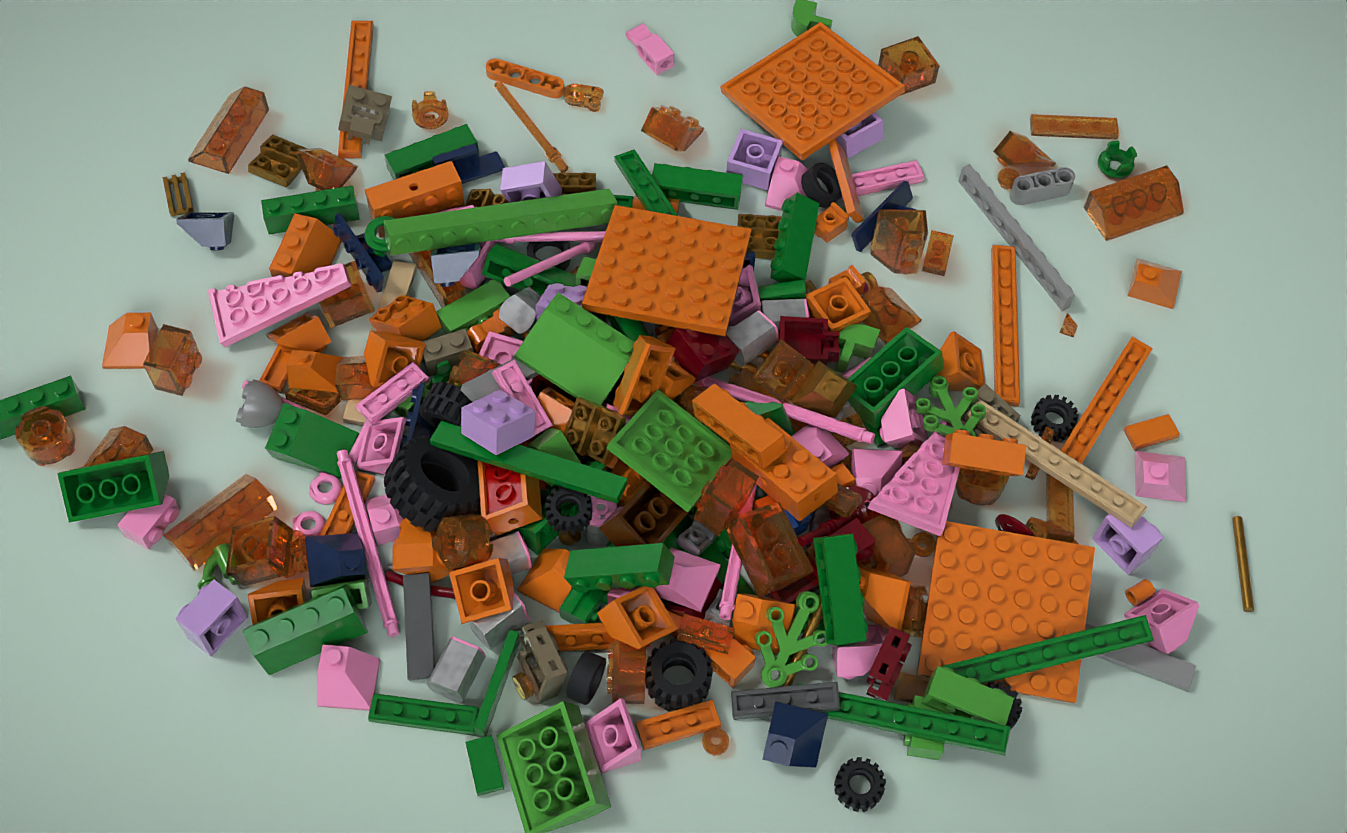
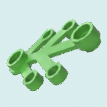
[916,376,986,436]
[754,591,827,688]

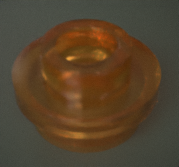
[997,168,1020,189]
[910,532,936,557]
[702,728,729,756]

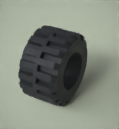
[419,382,472,429]
[645,638,713,711]

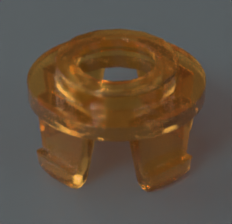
[412,91,449,129]

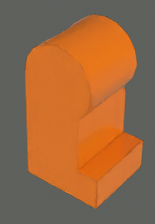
[466,309,514,352]

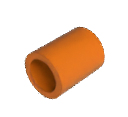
[1125,579,1155,606]

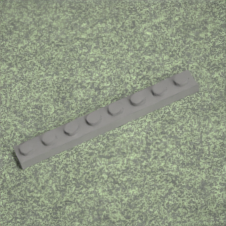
[958,164,1075,311]

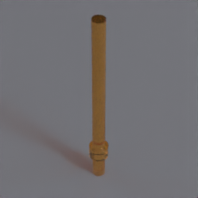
[494,81,568,172]

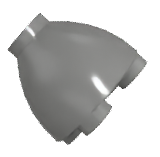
[236,379,289,428]

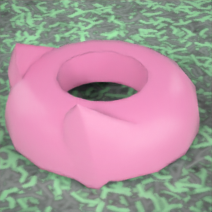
[309,472,342,504]
[292,511,326,541]

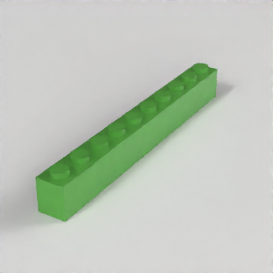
[384,189,618,255]

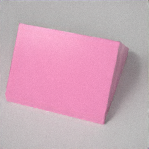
[728,265,761,327]
[356,417,406,475]
[585,699,641,773]

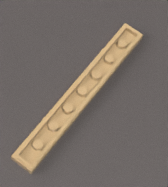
[342,261,417,426]
[965,399,1147,528]

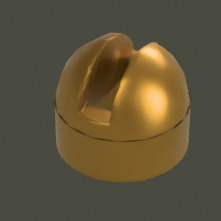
[558,529,581,546]

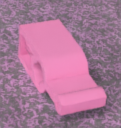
[626,24,674,75]

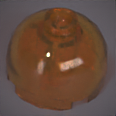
[901,585,928,638]

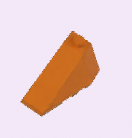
[393,518,454,583]

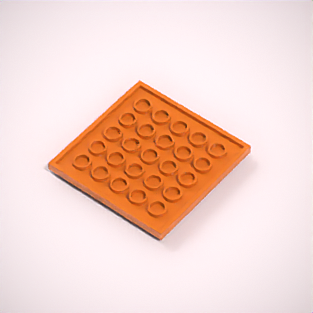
[720,22,905,160]
[582,205,752,336]
[916,521,1095,703]

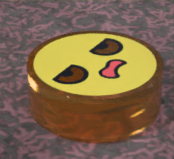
[512,672,534,700]

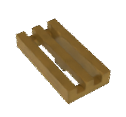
[162,172,194,217]

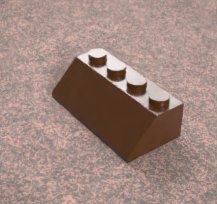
[599,479,700,547]

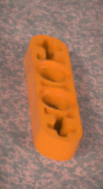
[486,58,565,99]

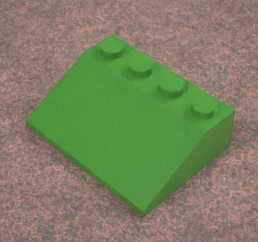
[514,292,635,405]
[496,701,612,833]

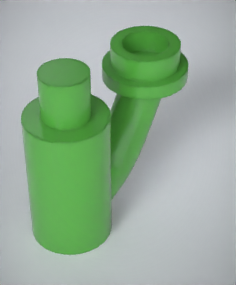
[197,543,241,590]

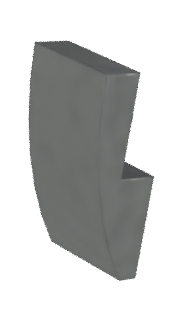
[676,508,728,557]

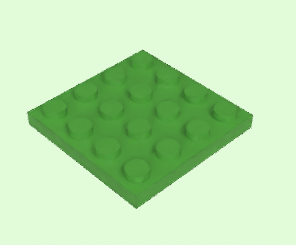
[606,389,732,512]

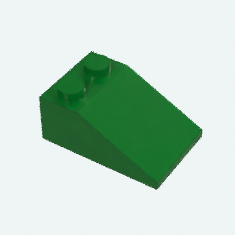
[265,403,359,479]

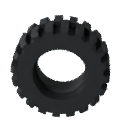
[384,436,480,534]

